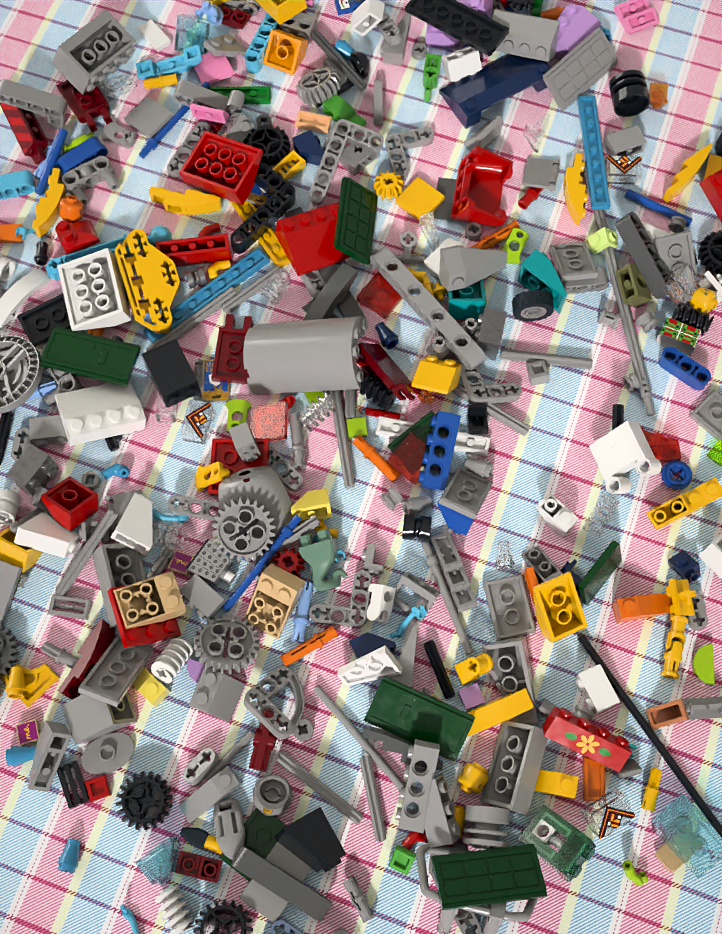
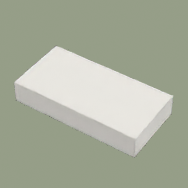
[138,19,171,52]

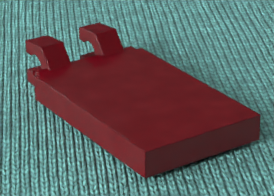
[56,80,113,132]
[211,314,253,384]
[358,343,422,401]

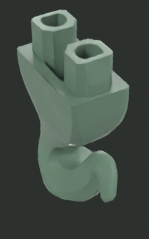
[298,529,348,592]

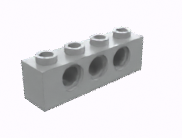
[395,739,440,833]

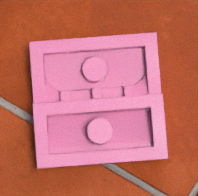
[613,0,660,35]
[193,52,234,85]
[190,104,230,125]

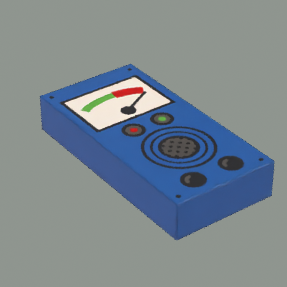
[334,0,365,16]

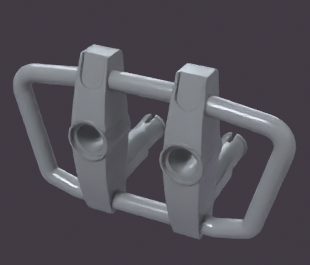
[416,842,539,934]

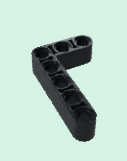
[230,163,296,254]

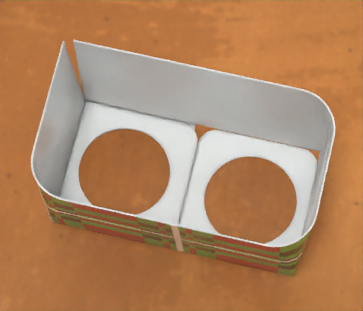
[656,317,701,356]

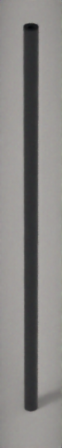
[577,634,722,840]

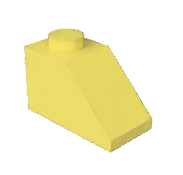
[291,488,332,524]
[132,667,170,707]

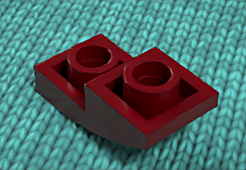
[220,4,251,29]
[174,850,223,883]

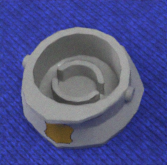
[253,774,293,816]

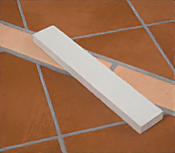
[376,416,491,457]

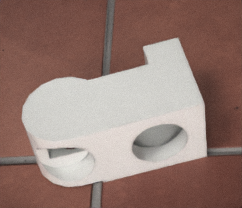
[367,584,396,624]

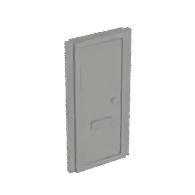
[542,27,618,111]

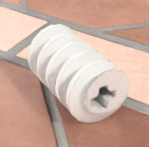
[151,638,193,683]
[155,884,194,934]

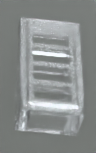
[98,72,137,102]
[419,211,439,252]
[155,395,178,423]
[583,493,620,538]

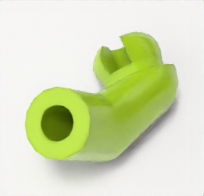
[622,860,649,886]

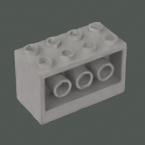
[52,9,136,95]

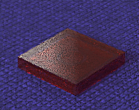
[250,401,288,441]

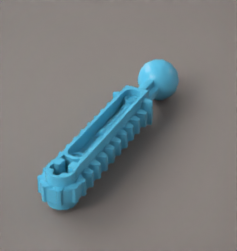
[45,226,172,281]

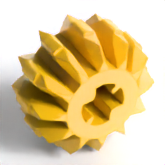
[374,170,403,201]

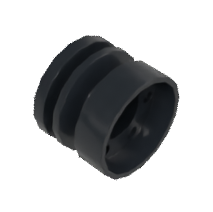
[609,70,650,117]

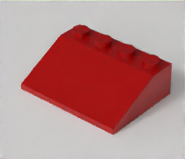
[179,131,263,205]
[274,202,350,276]

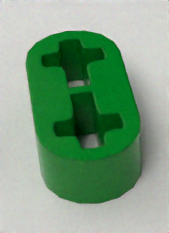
[531,0,543,17]

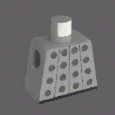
[186,539,237,586]

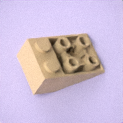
[243,563,306,639]
[113,571,186,629]

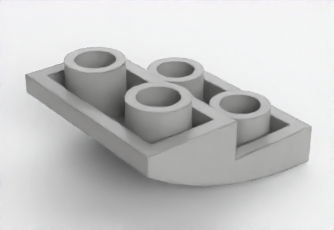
[124,96,174,138]

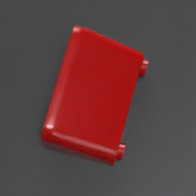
[451,146,513,227]

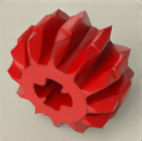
[273,548,306,577]

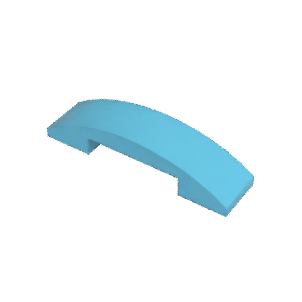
[136,44,202,80]

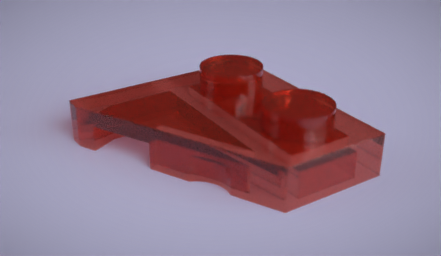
[640,426,681,462]
[386,432,426,485]

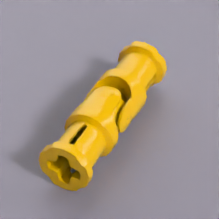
[660,615,689,679]

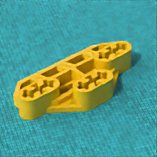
[114,229,180,334]

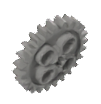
[211,497,276,562]
[194,614,260,675]

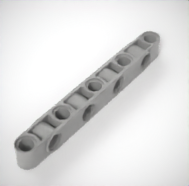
[370,246,486,370]

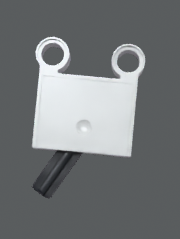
[589,404,662,494]

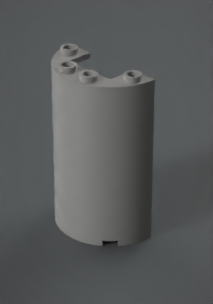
[243,316,368,395]

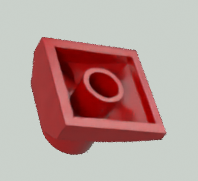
[55,220,100,255]

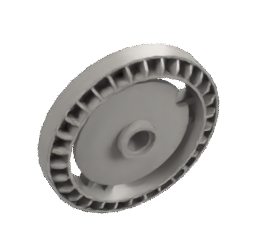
[0,335,43,414]

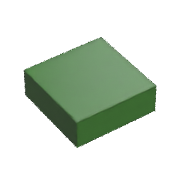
[388,845,416,875]

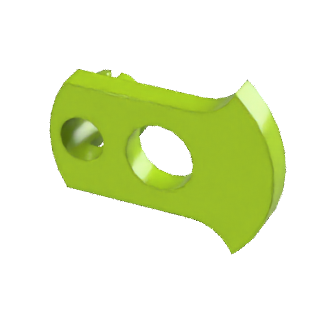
[501,228,529,264]
[224,399,253,434]

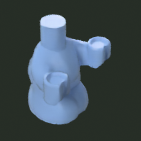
[195,1,224,25]

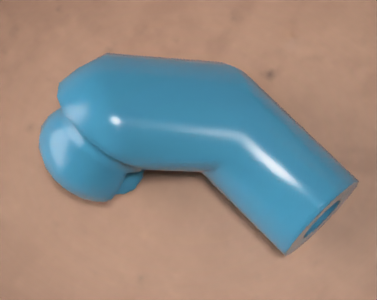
[101,463,130,480]

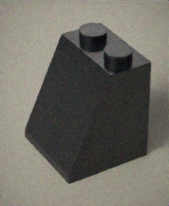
[141,339,201,408]
[274,807,346,873]

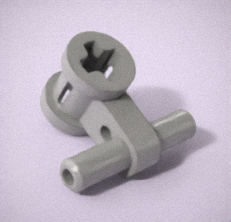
[395,231,426,264]

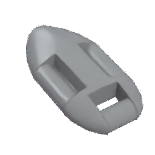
[213,797,245,860]

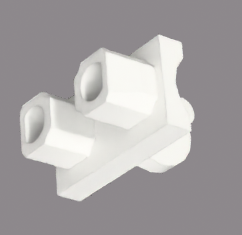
[698,271,722,304]

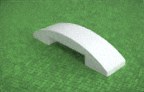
[0,268,52,330]

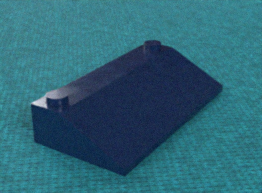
[439,54,551,129]

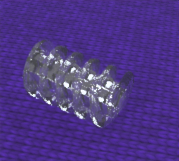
[297,391,339,432]

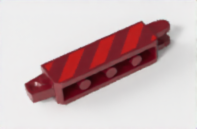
[0,102,48,164]

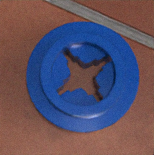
[661,460,692,490]

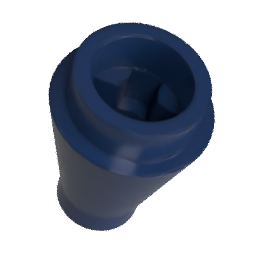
[375,322,399,349]

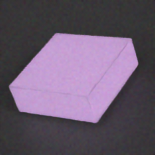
[458,683,485,710]

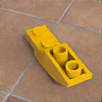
[563,153,588,225]
[32,168,67,238]
[149,186,222,215]
[646,477,722,530]

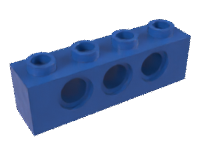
[418,411,461,492]

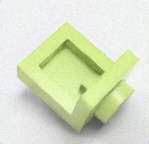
[587,227,619,254]

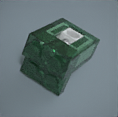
[518,804,596,882]

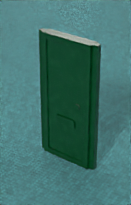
[333,176,378,265]
[40,326,141,386]
[363,676,475,762]
[432,844,547,911]

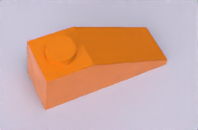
[612,593,673,623]

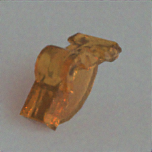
[411,382,436,404]

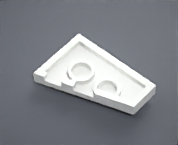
[337,645,402,686]

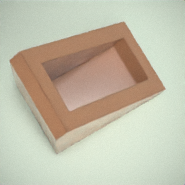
[646,698,689,730]

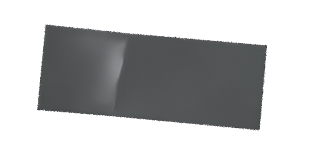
[433,177,456,221]

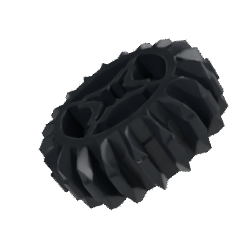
[244,124,291,167]
[698,230,722,275]
[116,771,174,830]
[193,899,253,934]

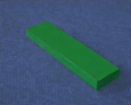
[209,86,271,104]

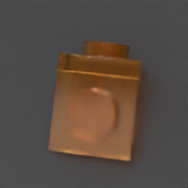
[649,83,668,109]

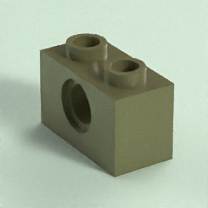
[616,263,652,308]

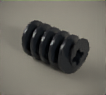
[671,302,714,336]
[355,372,396,411]

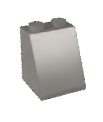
[62,692,138,744]

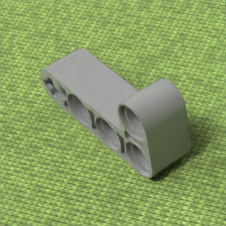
[0,79,68,129]
[173,80,245,116]

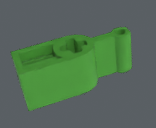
[423,53,442,102]
[322,94,367,127]

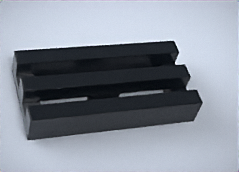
[57,760,90,809]

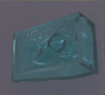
[651,793,722,879]

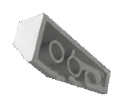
[439,245,507,292]
[482,636,539,724]

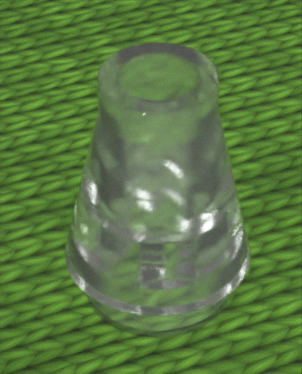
[495,541,515,572]

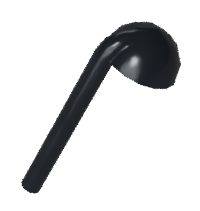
[315,51,370,108]

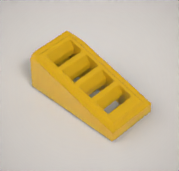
[272,150,306,181]

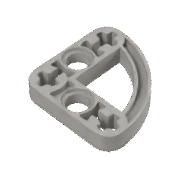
[244,666,305,739]

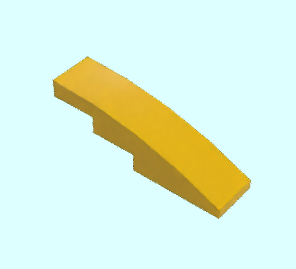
[663,143,712,204]
[467,688,535,737]

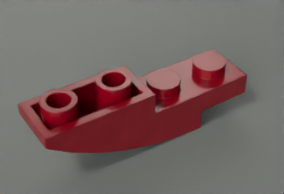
[57,618,116,700]

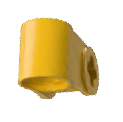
[454,653,493,685]

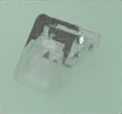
[523,113,551,153]

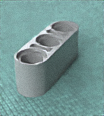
[557,267,609,294]

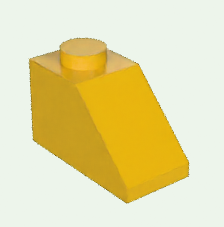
[534,770,579,799]

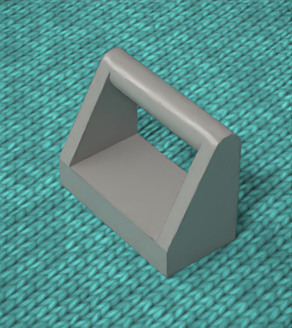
[465,116,503,151]
[393,571,440,622]

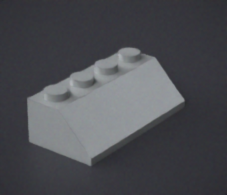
[491,9,560,62]
[92,543,147,628]
[480,721,548,816]

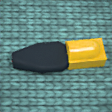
[180,827,223,855]

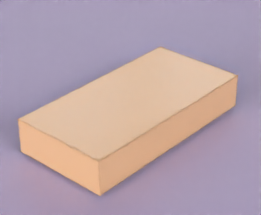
[295,110,332,134]

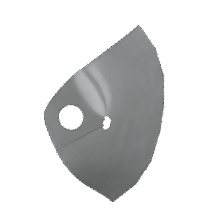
[218,466,301,547]

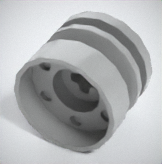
[463,805,510,849]

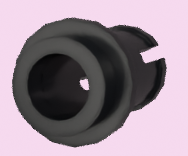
[34,241,49,266]

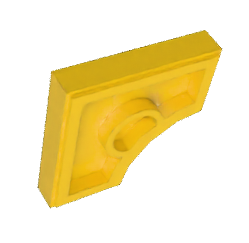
[2,663,60,707]

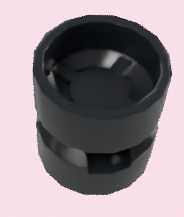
[402,514,432,542]

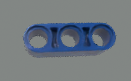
[56,136,108,174]
[658,347,711,390]

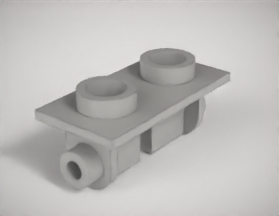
[683,696,722,720]

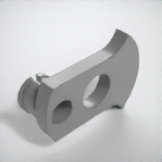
[102,120,137,149]

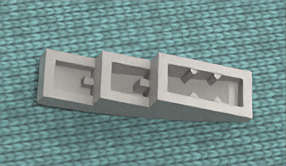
[430,531,477,613]

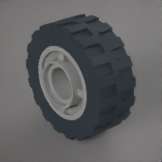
[512,290,554,322]

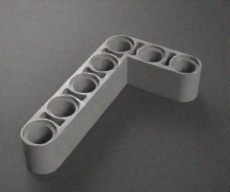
[309,119,384,205]

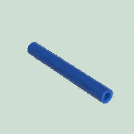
[35,128,68,196]
[624,189,693,227]

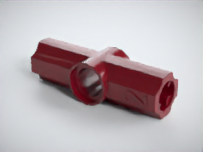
[249,709,282,772]

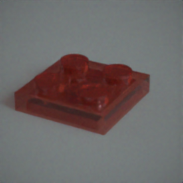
[356,271,403,319]

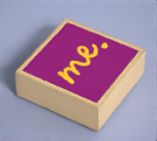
[168,550,194,576]
[16,719,40,746]

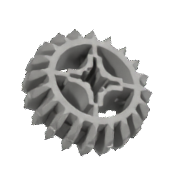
[296,66,342,105]

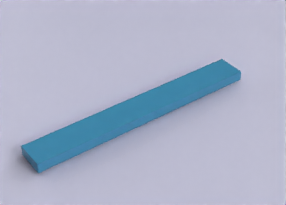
[577,96,611,210]
[143,248,270,343]

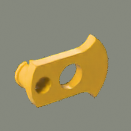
[195,462,230,492]

